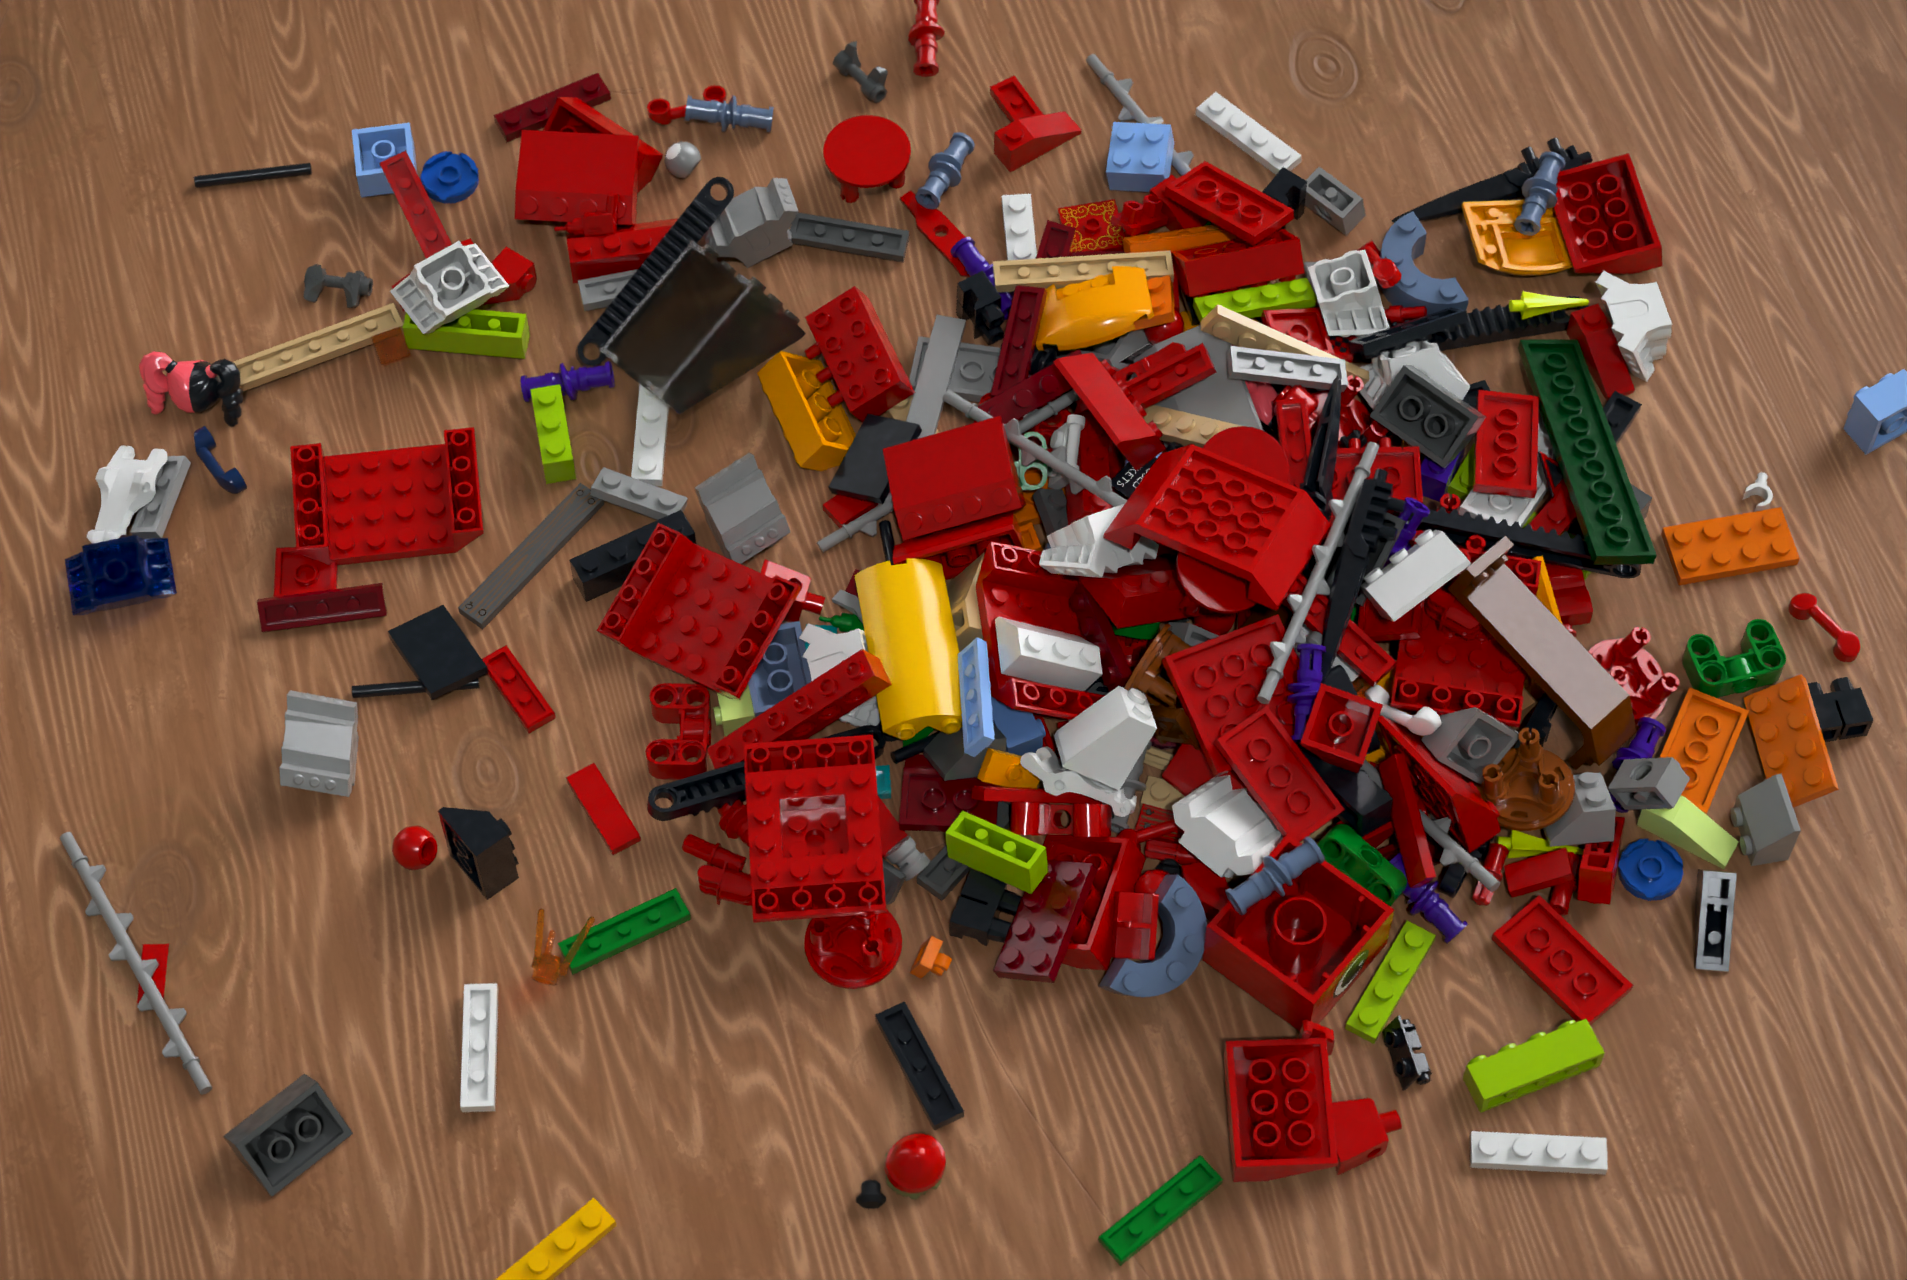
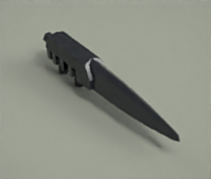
[1391,137,1592,223]
[1300,376,1341,573]
[1321,469,1406,684]

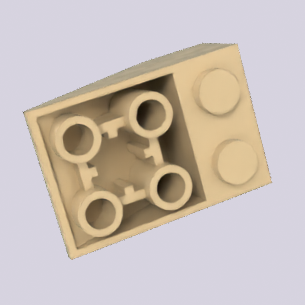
[947,552,985,653]

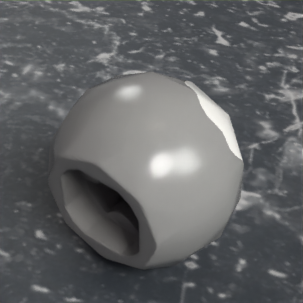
[664,141,701,178]

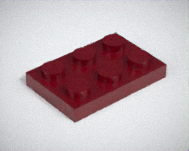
[899,768,1000,832]

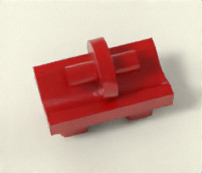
[1110,194,1169,237]

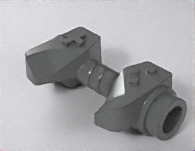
[833,41,888,103]
[304,264,373,308]

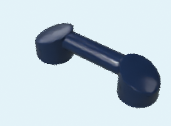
[194,426,247,494]

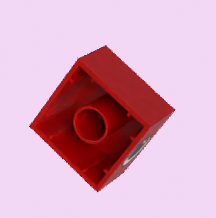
[1202,834,1394,1031]

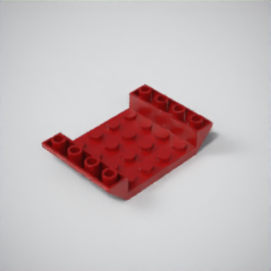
[290,427,484,565]
[1104,444,1331,611]
[596,523,801,699]
[976,541,1105,720]
[1390,542,1542,727]

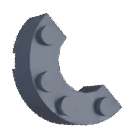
[1380,212,1469,315]
[1099,874,1207,997]

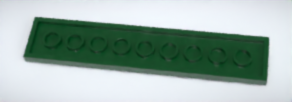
[1518,339,1657,565]

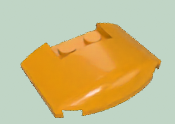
[1461,200,1573,276]
[1036,266,1154,351]

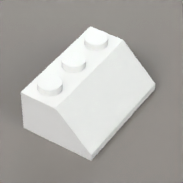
[1360,529,1471,622]
[995,617,1103,691]

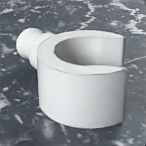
[1743,472,1773,512]

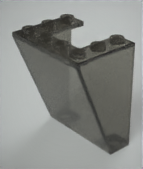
[600,241,806,414]

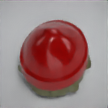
[885,1134,946,1200]

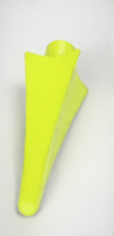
[1509,291,1589,320]
[1496,830,1584,859]

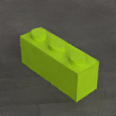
[530,384,576,484]
[945,811,1048,894]

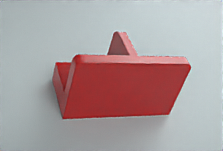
[1111,891,1159,960]

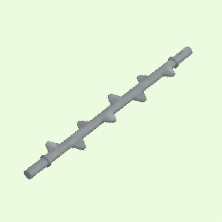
[1086,54,1214,225]
[817,389,1080,553]
[943,390,1127,507]
[1257,442,1379,704]
[1360,757,1500,892]
[60,832,212,1095]

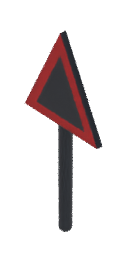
[1538,450,1565,497]

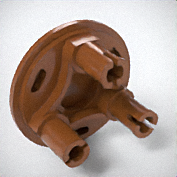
[1125,623,1192,708]
[1477,728,1575,831]

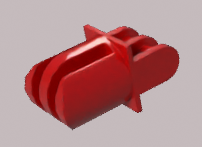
[1426,589,1481,640]
[697,862,752,906]

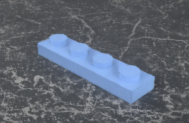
[957,637,995,757]

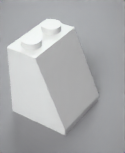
[1054,686,1157,790]

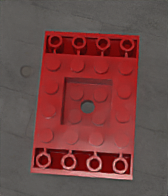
[743,735,887,923]

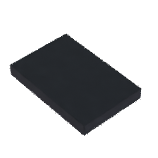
[828,414,922,504]
[388,605,488,700]

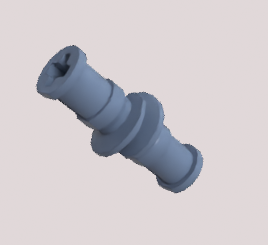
[685,95,774,132]
[915,132,975,209]
[1514,151,1565,236]
[1225,836,1325,916]

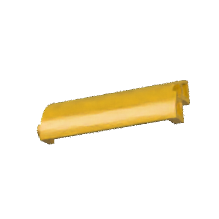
[854,558,962,740]

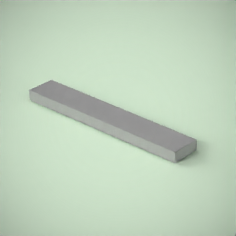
[906,315,966,439]

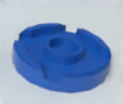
[420,151,479,203]
[1617,838,1683,901]

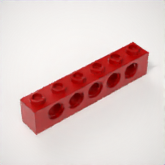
[707,649,892,769]

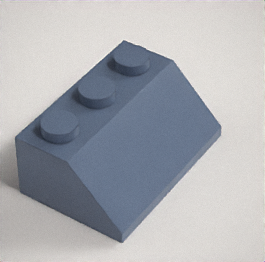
[748,621,812,717]

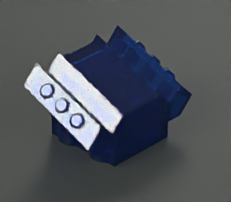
[65,535,177,615]

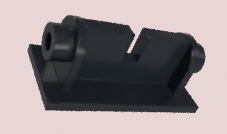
[1382,1015,1432,1090]

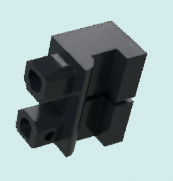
[1262,167,1307,230]
[956,271,1005,345]
[1807,677,1874,742]
[949,869,1022,946]

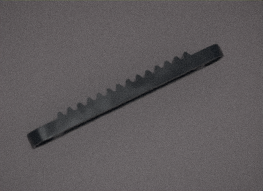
[575,177,734,367]
[1357,296,1589,362]
[1396,506,1642,579]
[1439,692,1558,898]
[647,725,886,821]

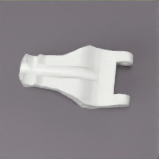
[87,445,168,548]
[1020,746,1137,817]

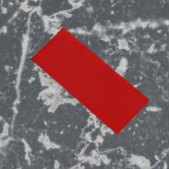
[137,944,169,1004]

